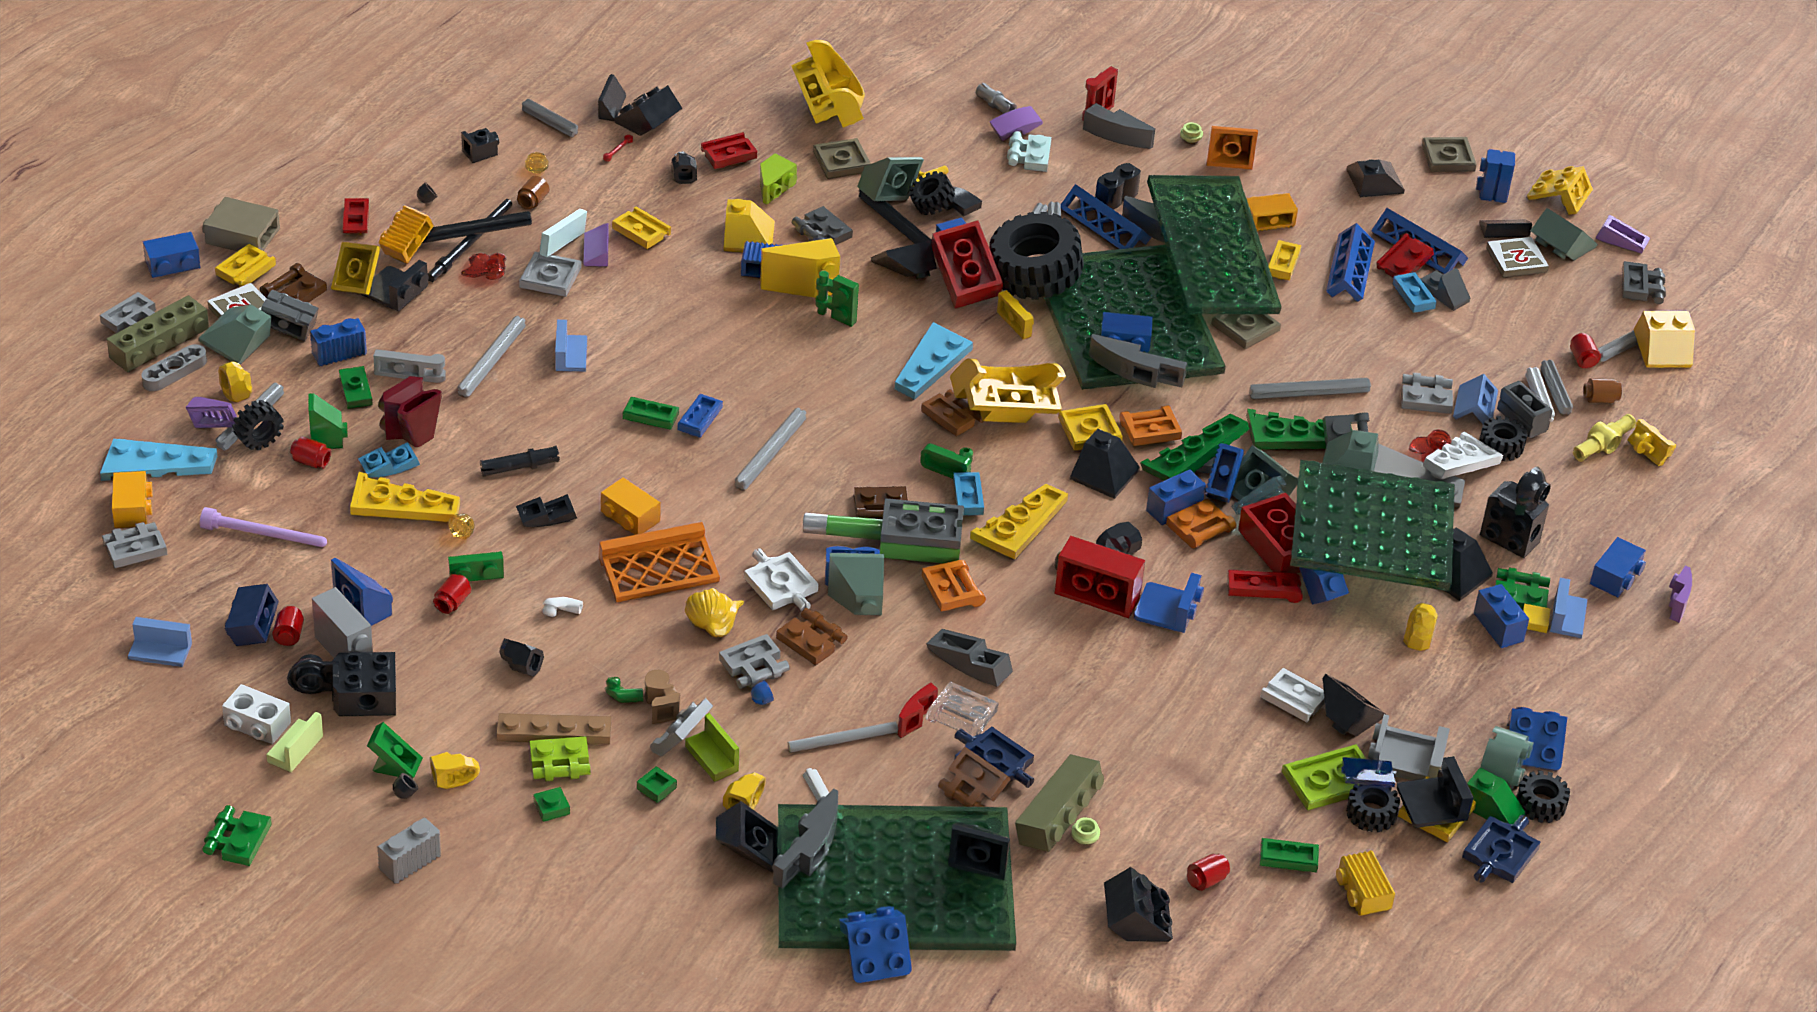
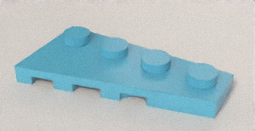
[894,322,973,400]
[100,438,217,481]

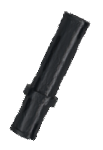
[480,445,560,477]

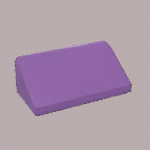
[584,223,609,266]

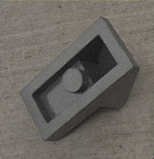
[1421,268,1471,311]

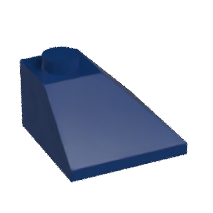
[331,558,393,626]

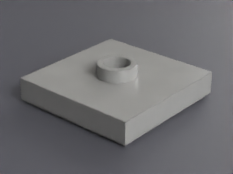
[519,252,581,297]

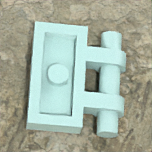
[1007,131,1052,172]

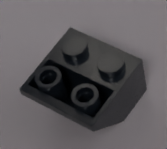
[613,85,683,136]
[1104,867,1173,942]

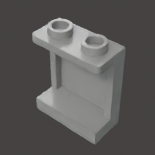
[1368,714,1450,781]

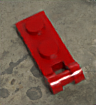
[1227,570,1303,603]

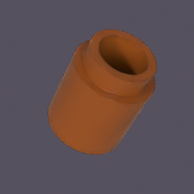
[517,176,550,210]
[1583,378,1622,403]

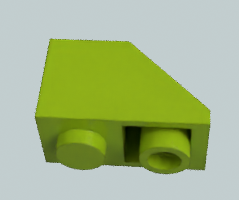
[760,153,797,205]

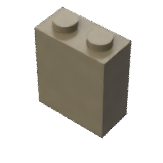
[202,197,280,251]

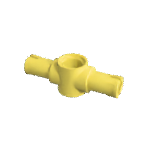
[1573,414,1636,462]

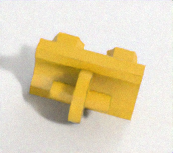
[1627,419,1676,466]

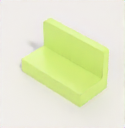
[266,712,323,772]

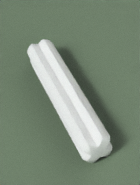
[1525,367,1555,422]

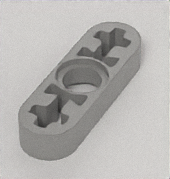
[141,344,207,391]

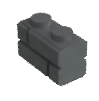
[261,290,319,341]
[1497,381,1553,438]

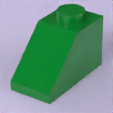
[308,393,348,449]
[1467,767,1525,824]

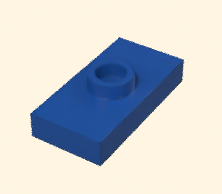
[677,394,723,438]

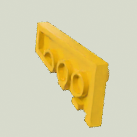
[350,472,460,522]
[970,484,1068,560]

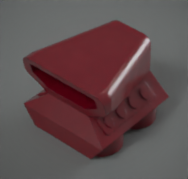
[378,376,442,447]

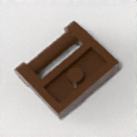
[259,263,327,303]
[854,486,908,519]

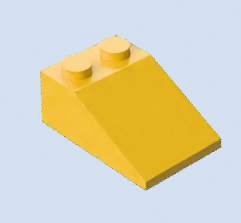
[760,238,840,298]

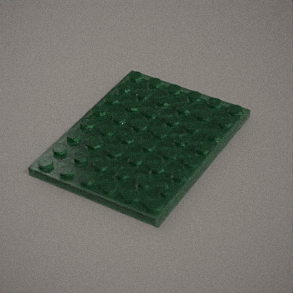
[1044,244,1226,390]
[778,804,1016,951]

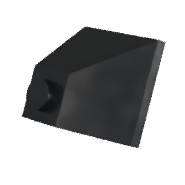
[1346,159,1405,198]
[871,240,937,279]
[1070,428,1140,499]
[1419,527,1493,601]
[1322,673,1386,736]
[716,801,781,873]
[948,822,1010,880]

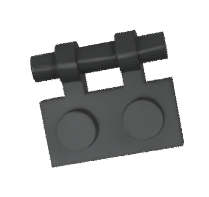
[791,206,853,245]
[1622,261,1666,304]

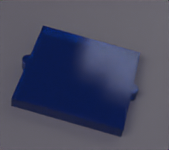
[1341,757,1396,787]

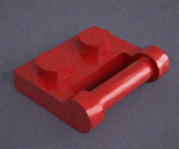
[1082,66,1118,121]

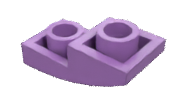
[990,106,1043,142]
[1669,566,1692,623]

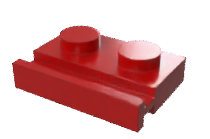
[701,132,757,169]
[1376,233,1434,278]

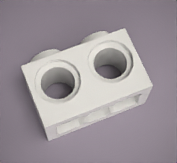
[222,684,291,744]

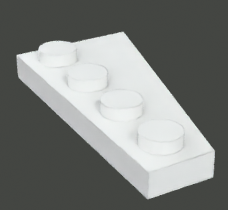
[1422,432,1503,479]

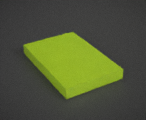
[1281,744,1382,811]

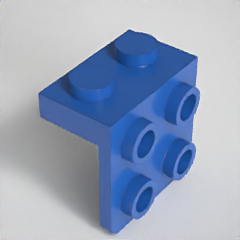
[1134,573,1204,633]
[1507,707,1568,771]
[839,906,912,983]

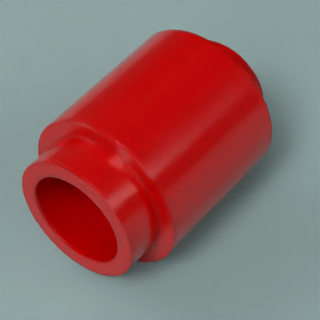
[1570,333,1601,368]
[290,436,331,469]
[433,574,471,614]
[272,606,304,646]
[1187,853,1230,891]

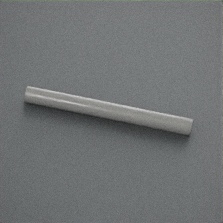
[787,721,898,753]

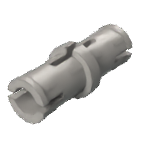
[975,83,1017,114]

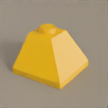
[724,199,775,252]
[331,242,380,295]

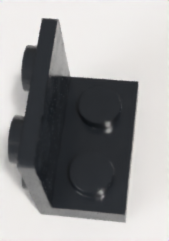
[1396,756,1474,828]

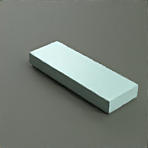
[539,209,587,257]

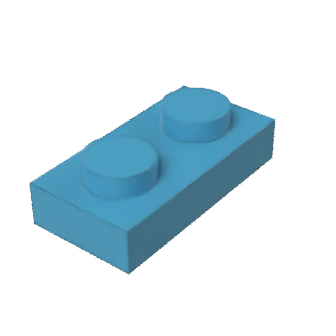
[1392,272,1437,313]
[953,472,984,515]

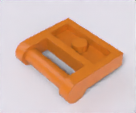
[1119,405,1182,446]
[1166,498,1237,549]
[922,560,986,612]

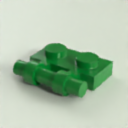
[815,271,859,327]
[1495,567,1551,610]
[202,805,272,866]

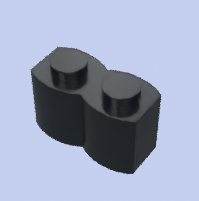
[1095,163,1141,210]

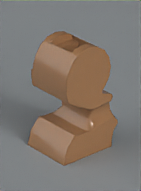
[645,669,680,724]

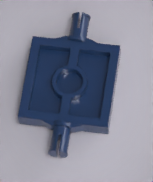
[954,726,1034,788]
[1462,815,1541,883]

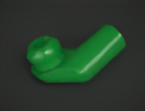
[605,677,644,703]

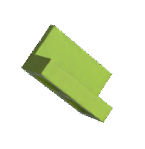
[685,713,739,782]

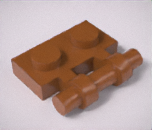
[921,389,984,437]
[776,608,848,666]
[938,747,1011,817]

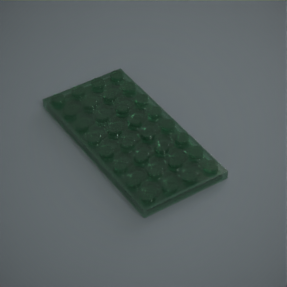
[1147,175,1282,314]

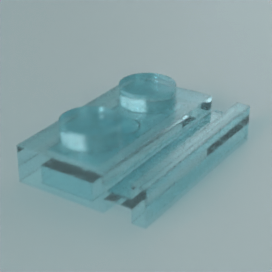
[1231,476,1287,515]

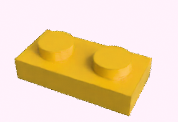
[1267,240,1302,281]
[997,290,1034,340]

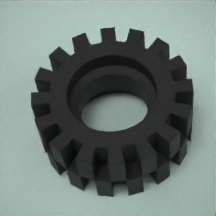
[909,171,955,215]
[232,400,284,450]
[1479,416,1528,461]
[1516,771,1570,823]
[1346,779,1400,832]

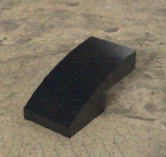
[943,186,982,217]
[516,494,577,527]

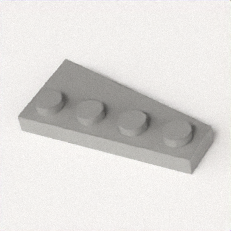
[1369,443,1465,507]

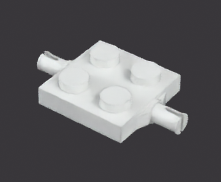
[744,548,818,611]

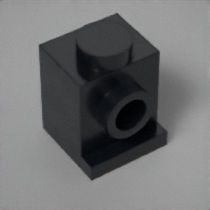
[461,128,500,163]

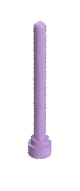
[200,507,327,547]

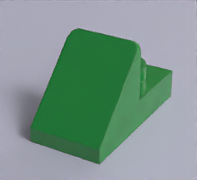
[367,722,423,779]

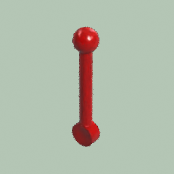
[603,134,633,162]

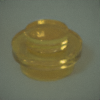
[525,152,549,173]
[449,514,475,540]

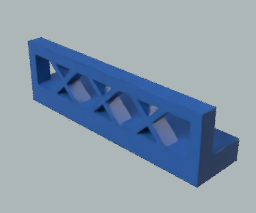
[1061,184,1152,255]
[1371,208,1468,274]
[1326,223,1375,302]

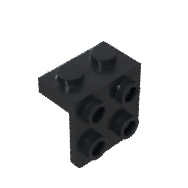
[361,260,429,312]

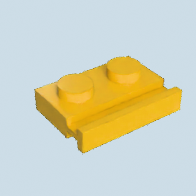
[612,206,671,249]
[215,244,276,288]

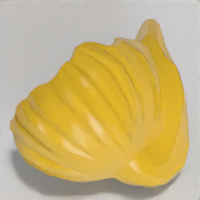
[685,588,744,637]

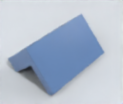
[555,320,587,372]
[1453,374,1498,425]
[1550,578,1588,638]
[128,617,192,667]

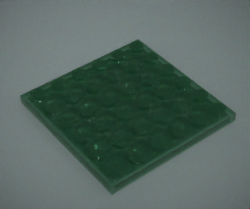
[1290,460,1455,591]

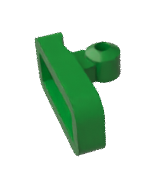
[920,443,973,479]

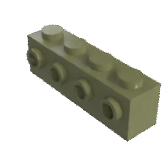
[107,295,209,372]
[1015,754,1104,852]

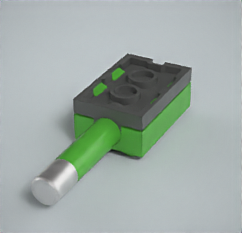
[802,499,964,563]

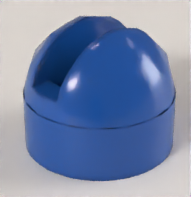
[751,680,774,705]

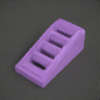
[1596,215,1650,254]
[186,397,237,428]

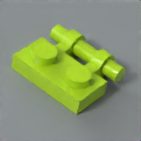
[530,736,591,781]

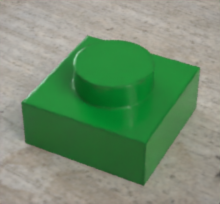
[637,766,677,803]
[533,787,570,822]

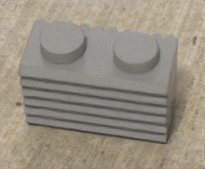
[377,817,441,883]

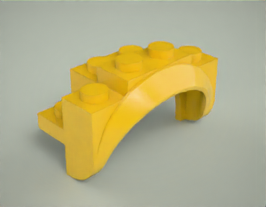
[791,40,865,128]
[950,358,1066,423]

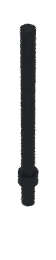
[428,199,513,282]

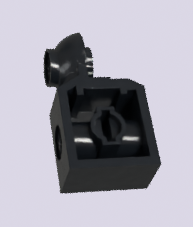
[1480,467,1551,559]
[287,652,396,716]

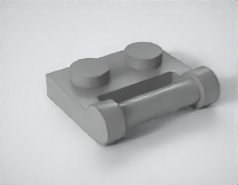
[650,698,713,756]

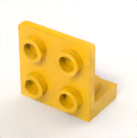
[1527,166,1593,215]

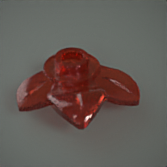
[461,253,507,280]
[1409,429,1451,463]

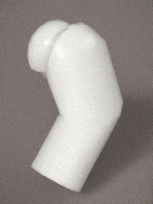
[542,597,583,617]

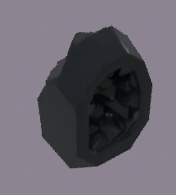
[671,151,697,184]
[1096,522,1142,554]
[499,638,544,677]

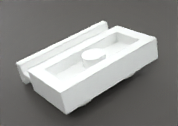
[1261,668,1325,722]

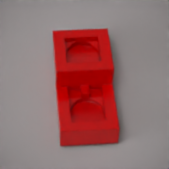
[343,198,369,233]
[897,682,938,738]

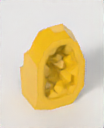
[218,362,252,402]
[1403,603,1438,651]
[430,752,480,789]
[723,772,766,810]

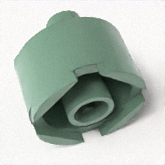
[1481,726,1534,789]

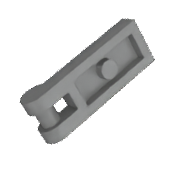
[373,349,446,383]

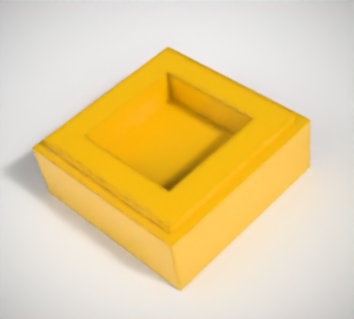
[1523,603,1551,633]

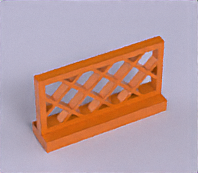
[598,522,720,602]

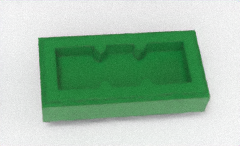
[339,366,373,409]
[623,397,679,430]
[1260,838,1319,873]

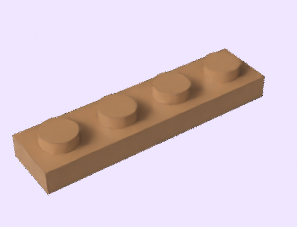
[497,713,611,744]

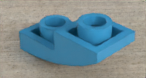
[358,442,420,478]

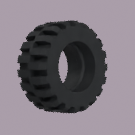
[989,212,1084,300]

